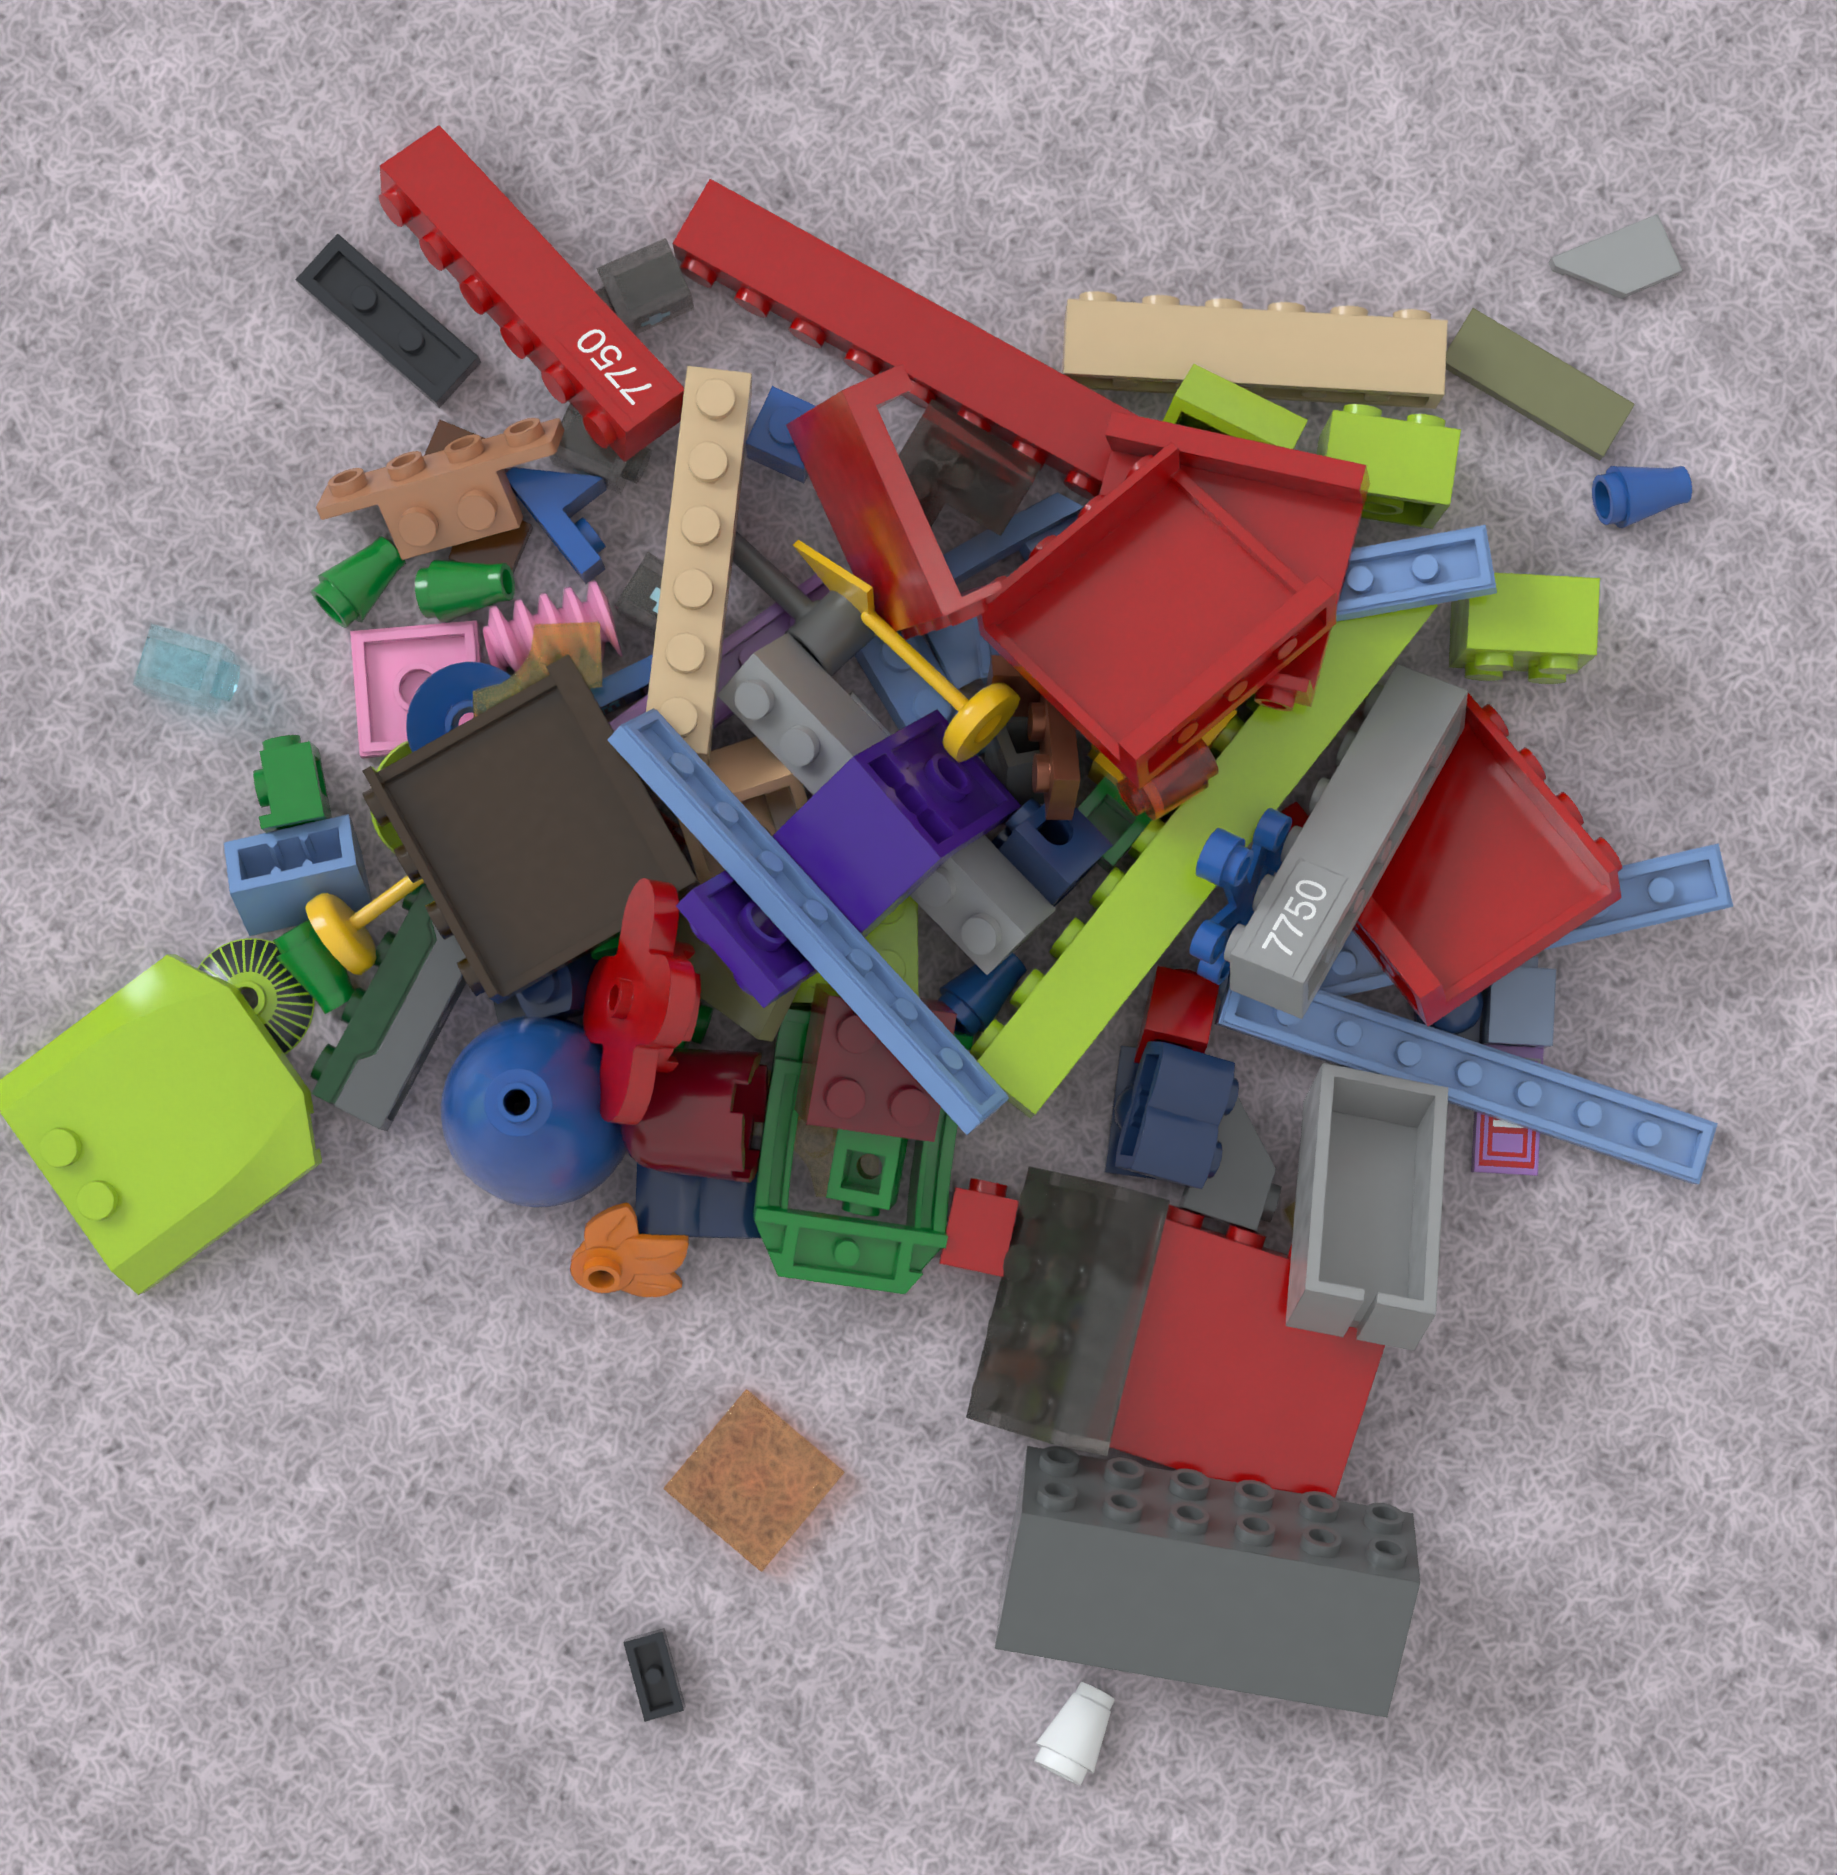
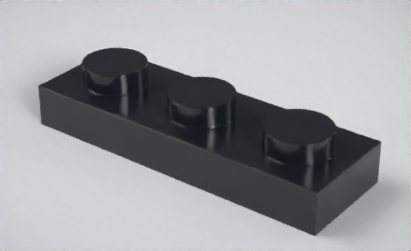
[295,233,481,408]

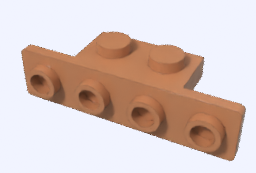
[316,418,564,560]

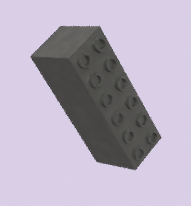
[995,1446,1420,1718]

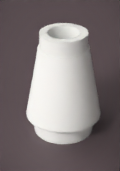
[1034,1682,1115,1786]

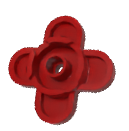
[583,878,701,1125]

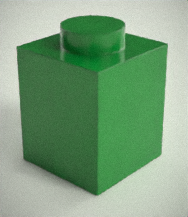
[1077,777,1154,873]

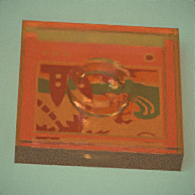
[663,1389,845,1572]

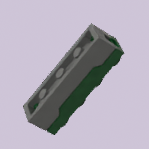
[311,883,466,1131]

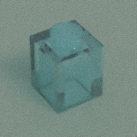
[133,624,240,714]

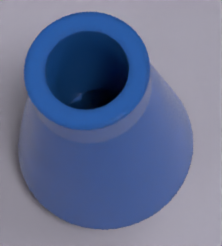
[1592,466,1692,528]
[938,953,1027,1036]

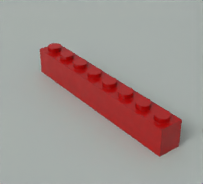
[672,179,1138,500]

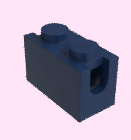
[991,797,1113,907]

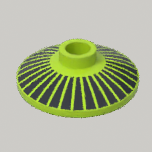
[198,938,315,1055]

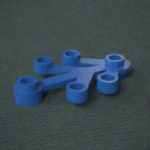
[1189,808,1292,985]

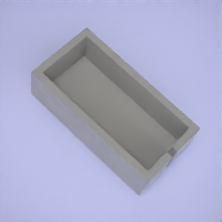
[1285,1063,1448,1351]

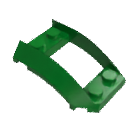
[753,1005,973,1294]

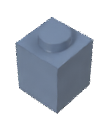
[1480,956,1556,1049]

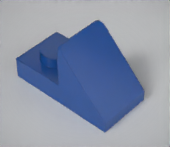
[506,467,607,584]

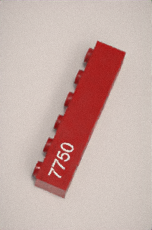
[379,125,684,462]

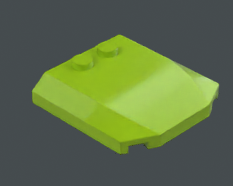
[0,954,322,1295]

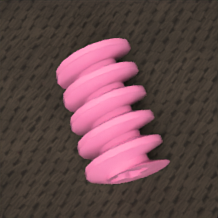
[483,580,623,682]

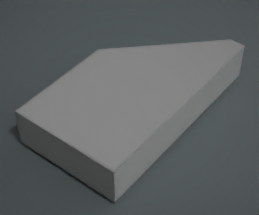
[1548,214,1683,299]

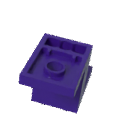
[676,709,1021,1008]

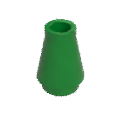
[311,536,406,628]
[415,560,515,623]
[273,919,355,1014]

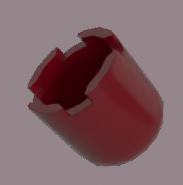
[618,1048,769,1183]

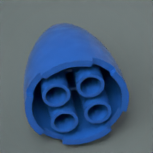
[441,1016,627,1207]

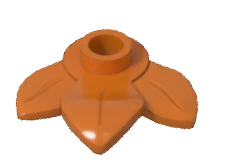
[570,1202,689,1297]

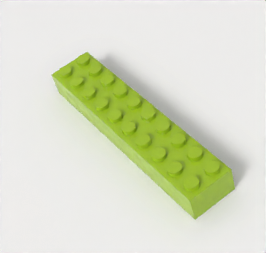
[969,604,1438,1119]

